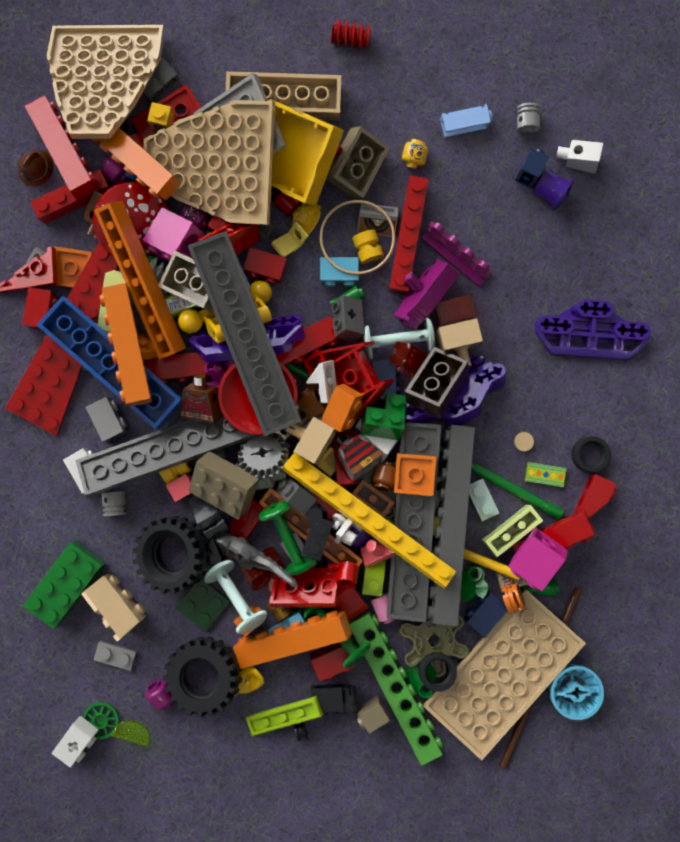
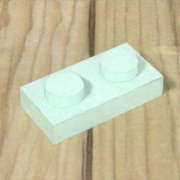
[469,478,499,521]

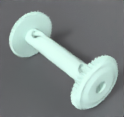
[363,318,435,359]
[204,560,267,634]

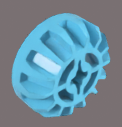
[548,664,604,720]

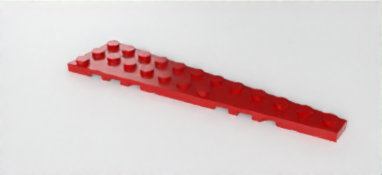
[5,242,118,436]

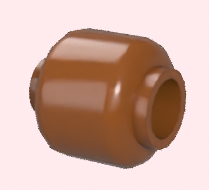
[371,461,396,492]

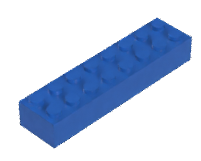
[37,296,182,430]

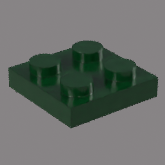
[176,578,230,632]

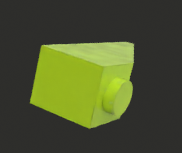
[362,538,386,597]

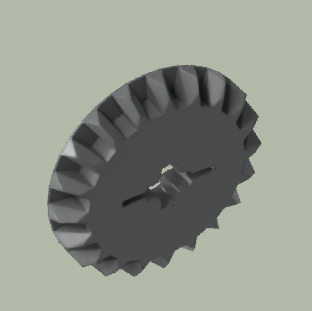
[238,433,289,479]

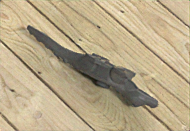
[214,531,298,588]

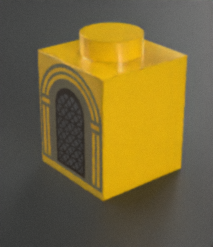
[147,102,175,131]

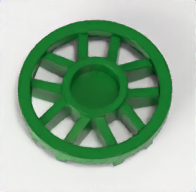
[83,702,119,740]

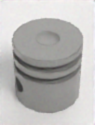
[517,103,540,133]
[101,491,127,516]

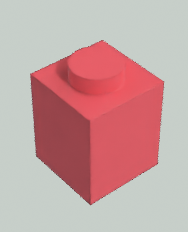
[166,474,193,502]

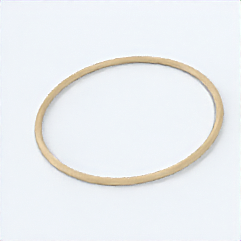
[320,200,395,275]

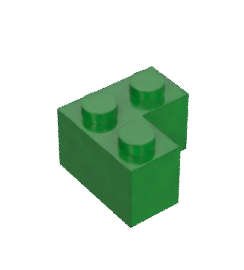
[360,393,406,440]

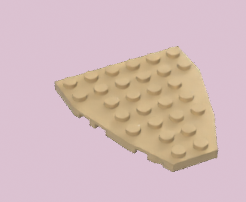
[47,25,165,139]
[143,100,275,225]

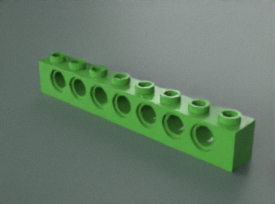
[349,611,444,766]

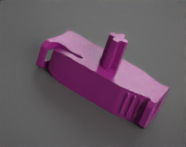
[393,258,459,330]

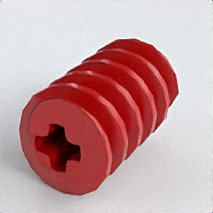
[330,19,371,50]

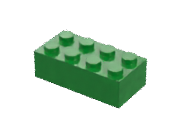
[23,541,106,629]

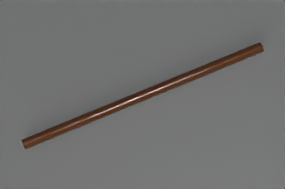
[499,587,582,769]

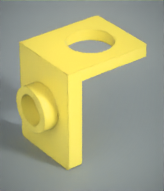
[271,222,308,257]

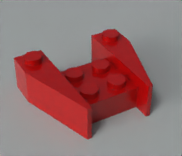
[303,341,394,422]

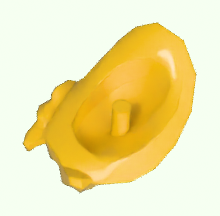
[292,202,322,237]
[235,666,264,696]

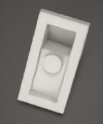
[306,360,337,403]

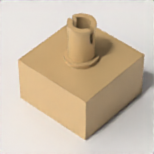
[435,318,483,366]
[285,417,337,465]

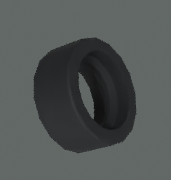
[571,436,611,473]
[418,652,457,692]

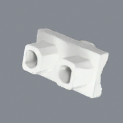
[332,513,363,546]

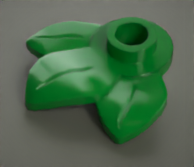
[460,565,488,602]
[406,664,436,698]

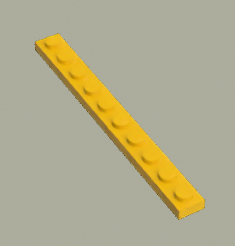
[282,452,456,589]

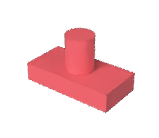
[360,540,397,568]

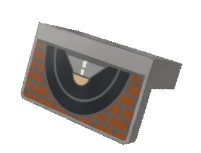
[358,203,398,236]

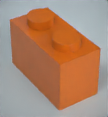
[321,384,364,432]

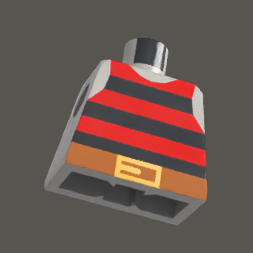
[336,433,383,482]

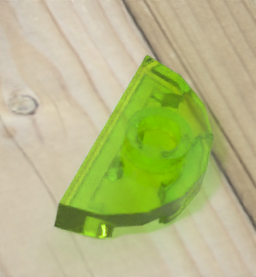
[110,720,149,746]

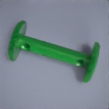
[259,501,317,576]
[303,607,371,668]

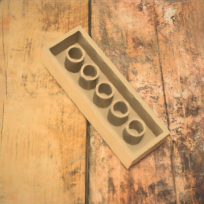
[226,71,341,121]

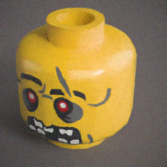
[402,139,429,169]

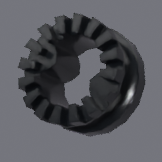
[293,722,308,741]

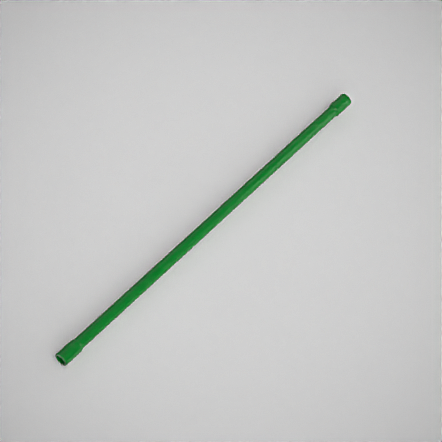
[287,363,564,520]

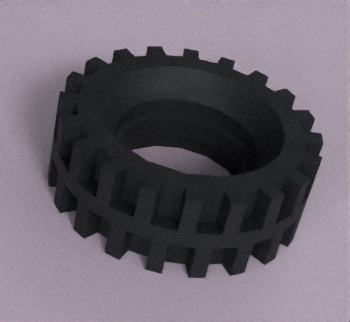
[132,516,211,594]
[163,637,242,717]

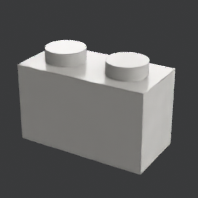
[86,397,127,442]

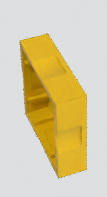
[269,99,344,205]

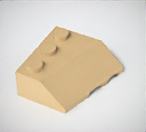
[82,574,147,642]

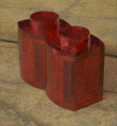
[241,547,286,591]

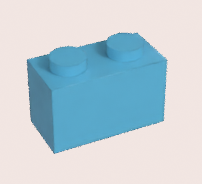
[320,257,359,287]

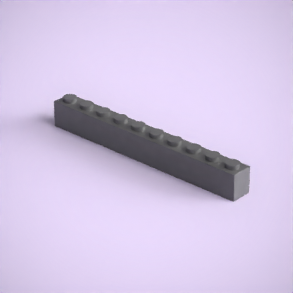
[428,425,475,626]

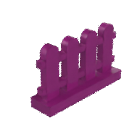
[421,221,492,287]

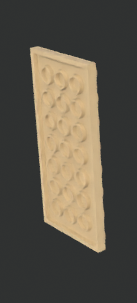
[423,589,586,761]

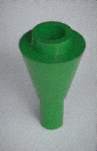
[330,284,365,306]
[523,578,560,597]

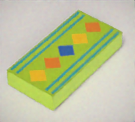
[525,462,566,487]

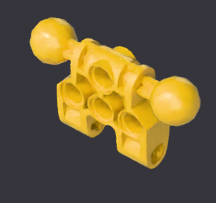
[178,280,272,343]

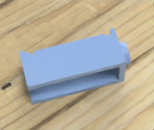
[440,104,492,137]

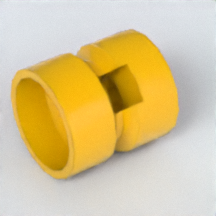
[352,229,384,264]
[159,462,192,484]

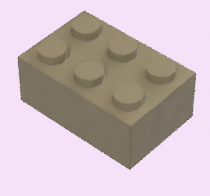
[326,126,390,199]
[158,251,215,314]
[188,451,259,520]

